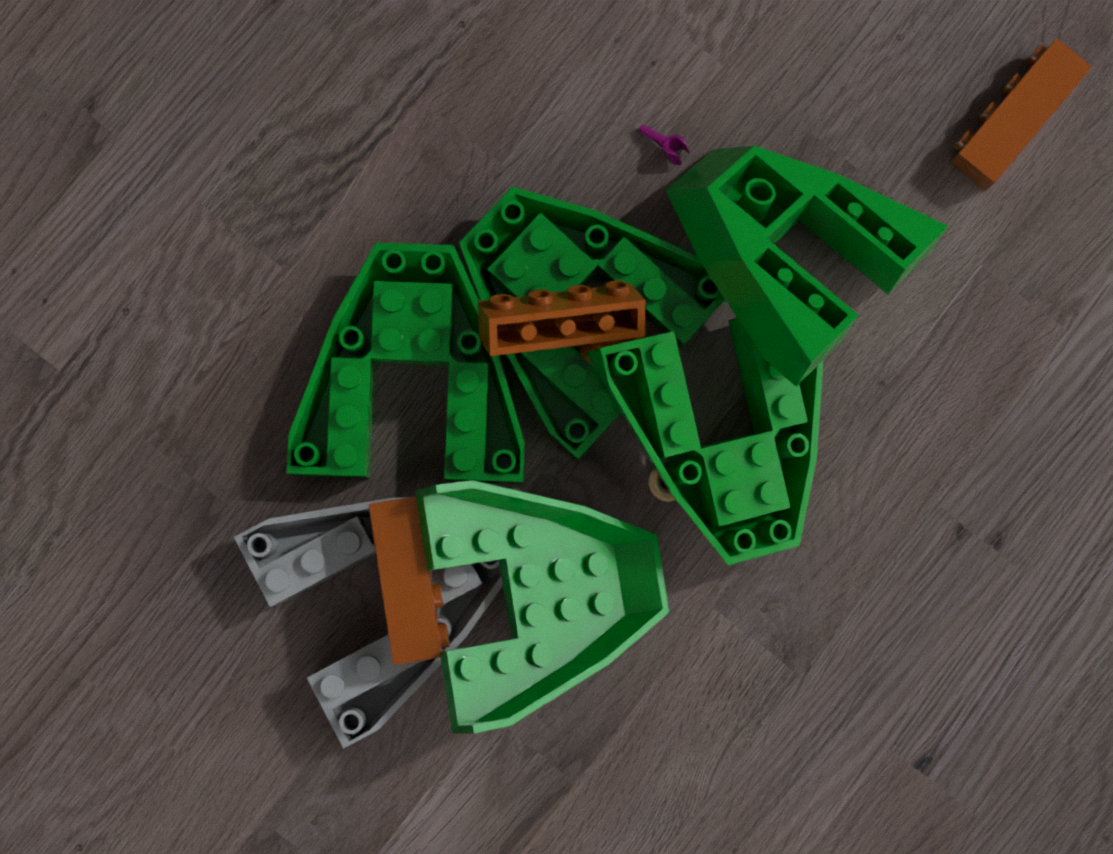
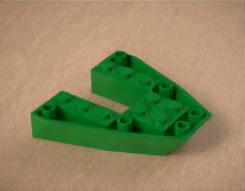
[665,146,949,387]
[459,186,726,462]
[286,242,525,484]
[585,318,823,565]

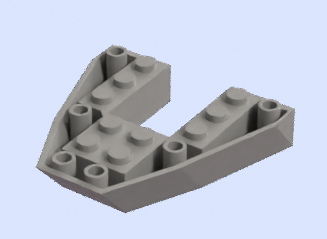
[234,497,503,749]

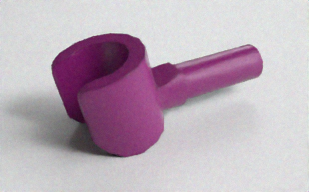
[638,124,690,165]

